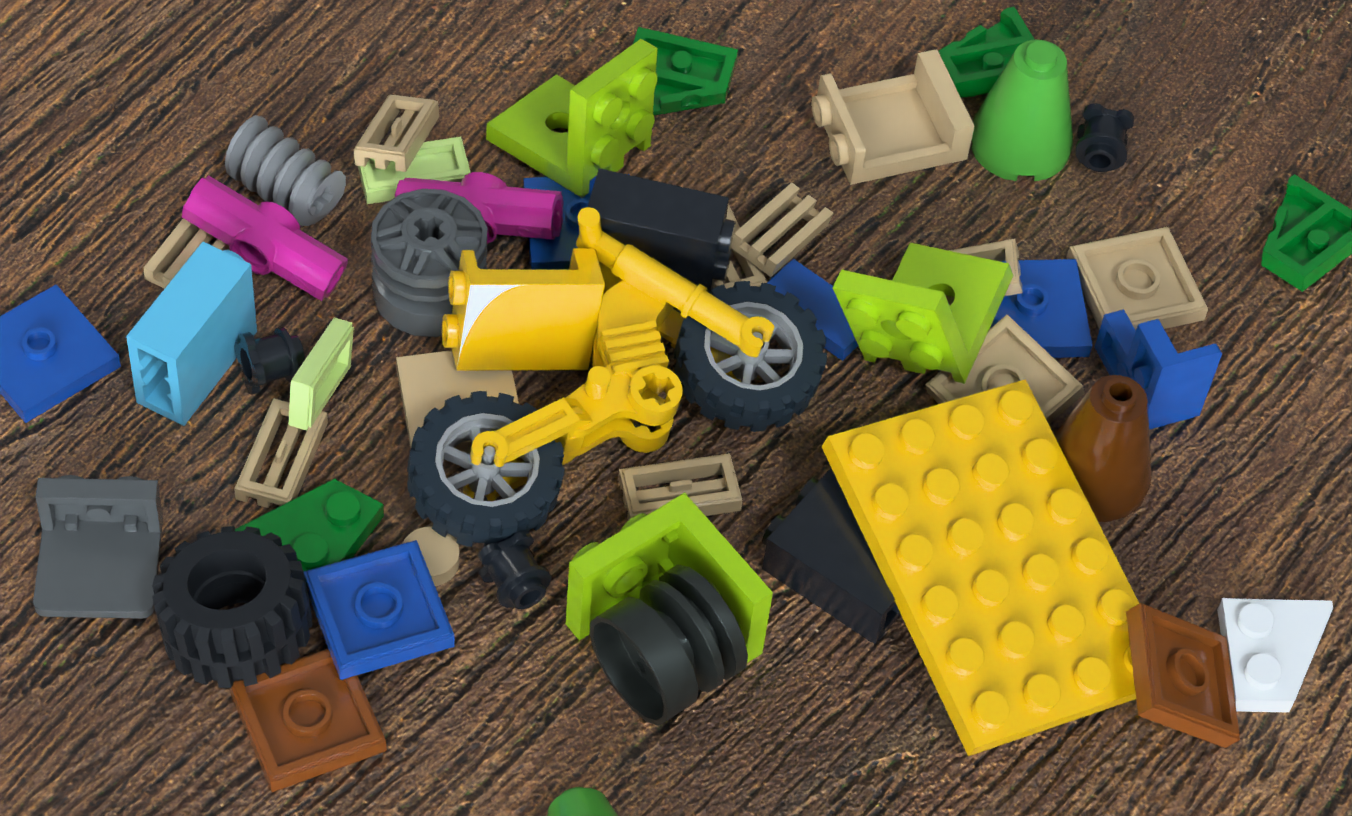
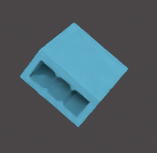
[126,242,257,426]

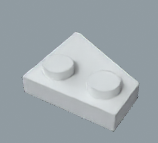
[1217,598,1333,712]

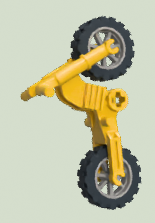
[407,207,827,547]

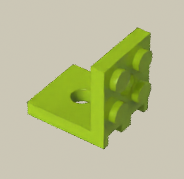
[486,39,658,198]
[833,242,1014,384]
[565,492,773,663]

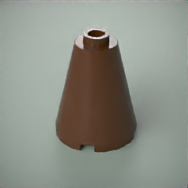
[1054,375,1152,522]

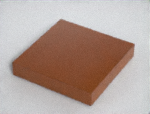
[1126,603,1240,748]
[230,649,387,792]

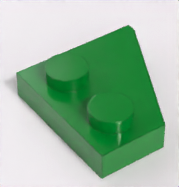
[938,7,1035,98]
[633,27,738,116]
[1261,174,1352,292]
[235,479,384,593]

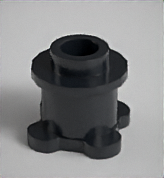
[1076,103,1134,172]
[235,327,305,395]
[478,530,551,609]

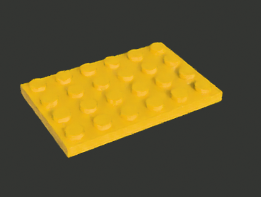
[822,379,1139,756]

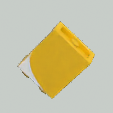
[442,248,605,371]

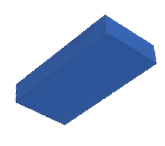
[767,259,858,361]

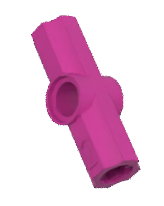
[395,172,564,244]
[181,175,348,301]

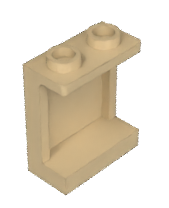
[811,49,975,185]

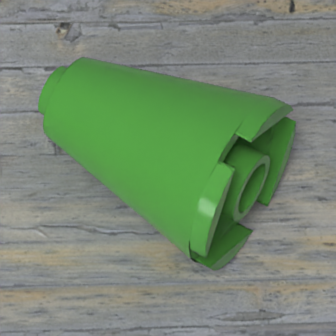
[971,40,1073,181]

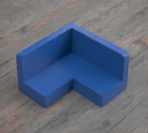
[1094,309,1222,430]

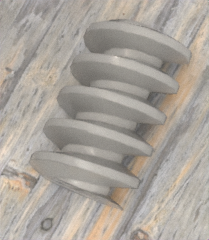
[225,115,346,226]

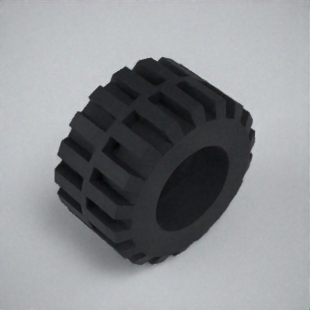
[152,526,312,688]

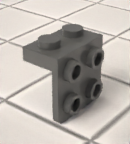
[33,475,163,619]

